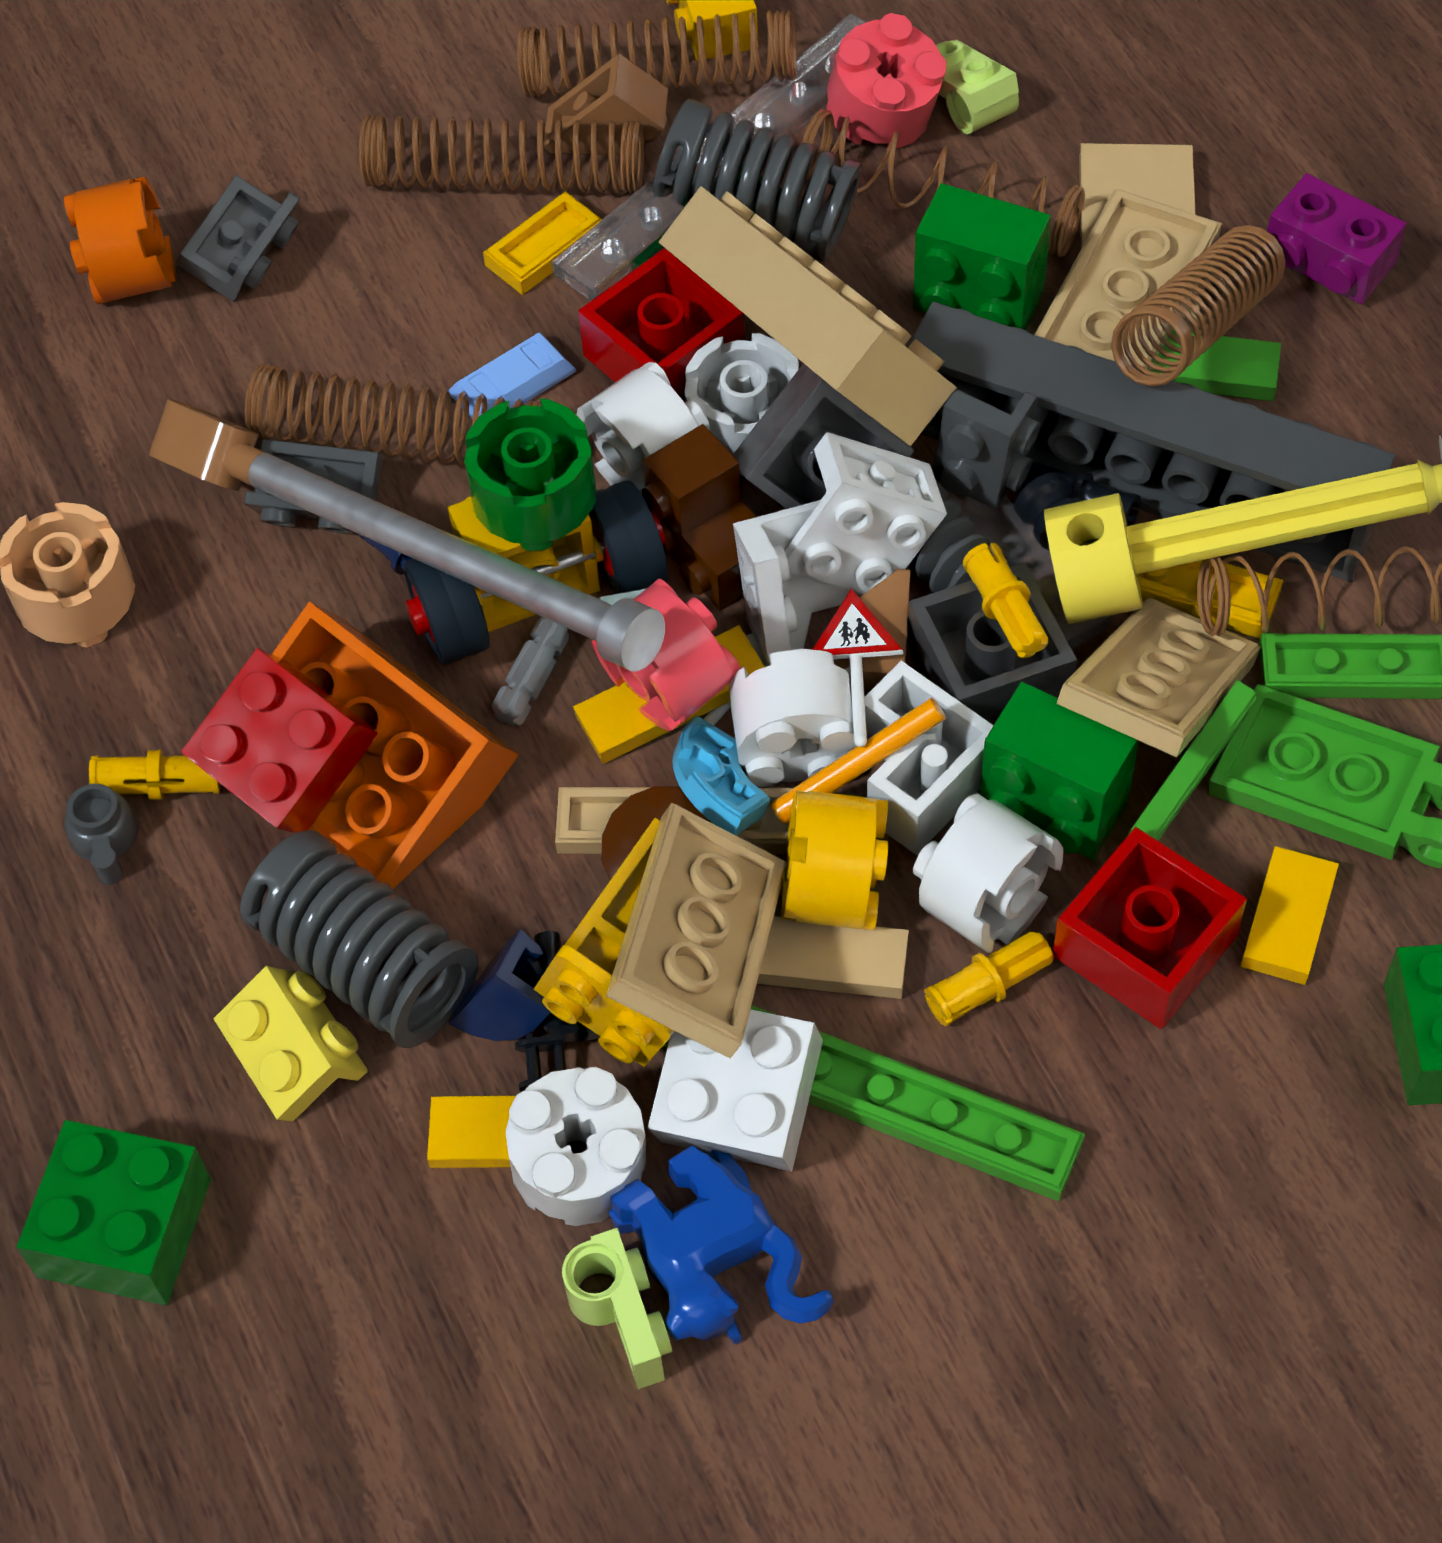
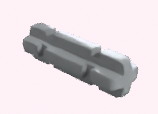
[492,617,569,727]

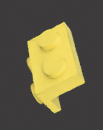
[213,966,368,1122]

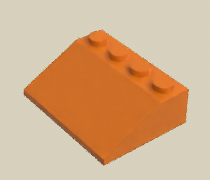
[272,601,519,890]

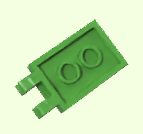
[1208,684,1442,868]

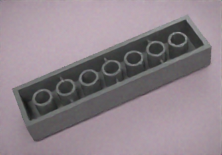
[907,302,1396,582]

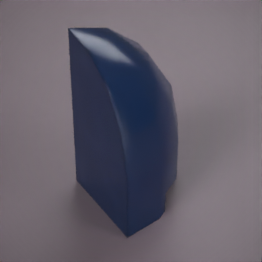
[449,928,551,1041]

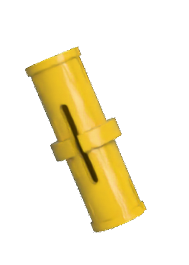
[89,749,221,800]

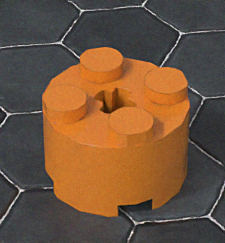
[64,176,176,305]

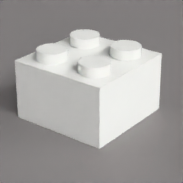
[648,1009,823,1172]

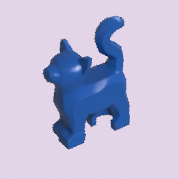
[608,1145,834,1345]

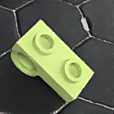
[936,40,1019,134]
[562,1228,672,1389]

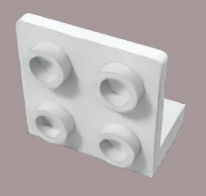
[785,432,947,594]
[733,500,864,664]

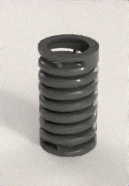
[653,99,863,261]
[240,830,478,1048]

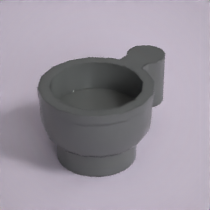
[64,784,138,885]

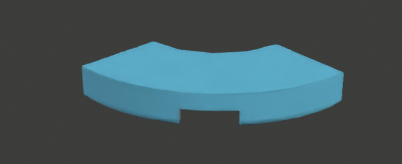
[672,716,771,836]

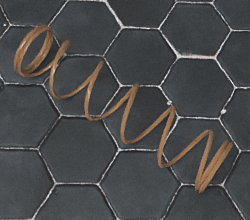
[802,109,1085,258]
[1197,546,1442,637]

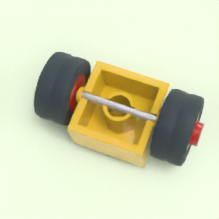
[404,480,668,665]

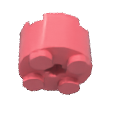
[826,13,947,149]
[591,579,741,731]

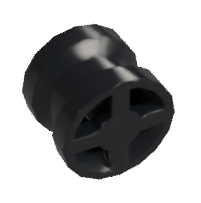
[1014,472,1083,550]

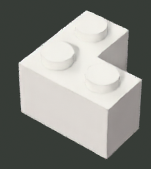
[864,661,994,855]

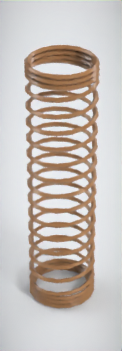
[517,9,797,98]
[359,115,644,194]
[1111,225,1285,387]
[245,363,541,468]

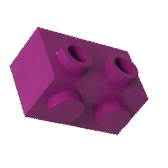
[1263,173,1407,305]

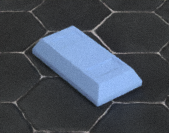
[448,332,576,419]

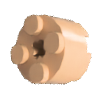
[0,502,135,648]

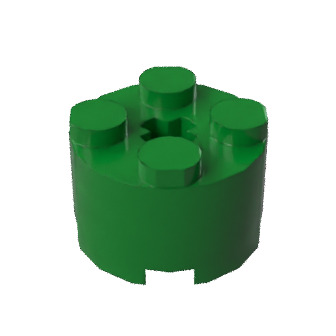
[464,398,596,551]

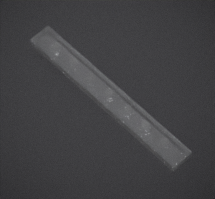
[552,13,866,301]

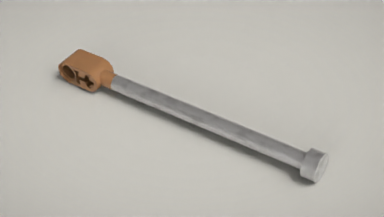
[148,398,665,672]

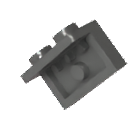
[176,175,300,302]
[933,389,1040,509]
[244,439,383,534]

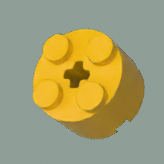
[781,791,888,931]

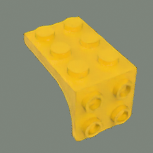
[533,817,674,1067]

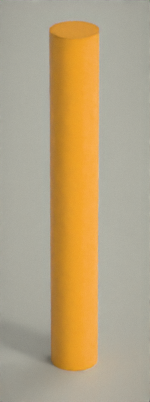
[771,697,946,824]

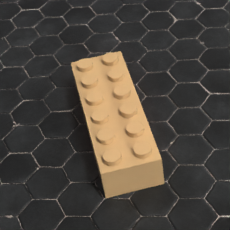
[659,186,957,446]

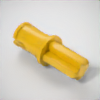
[963,542,1048,658]
[924,932,1054,1027]

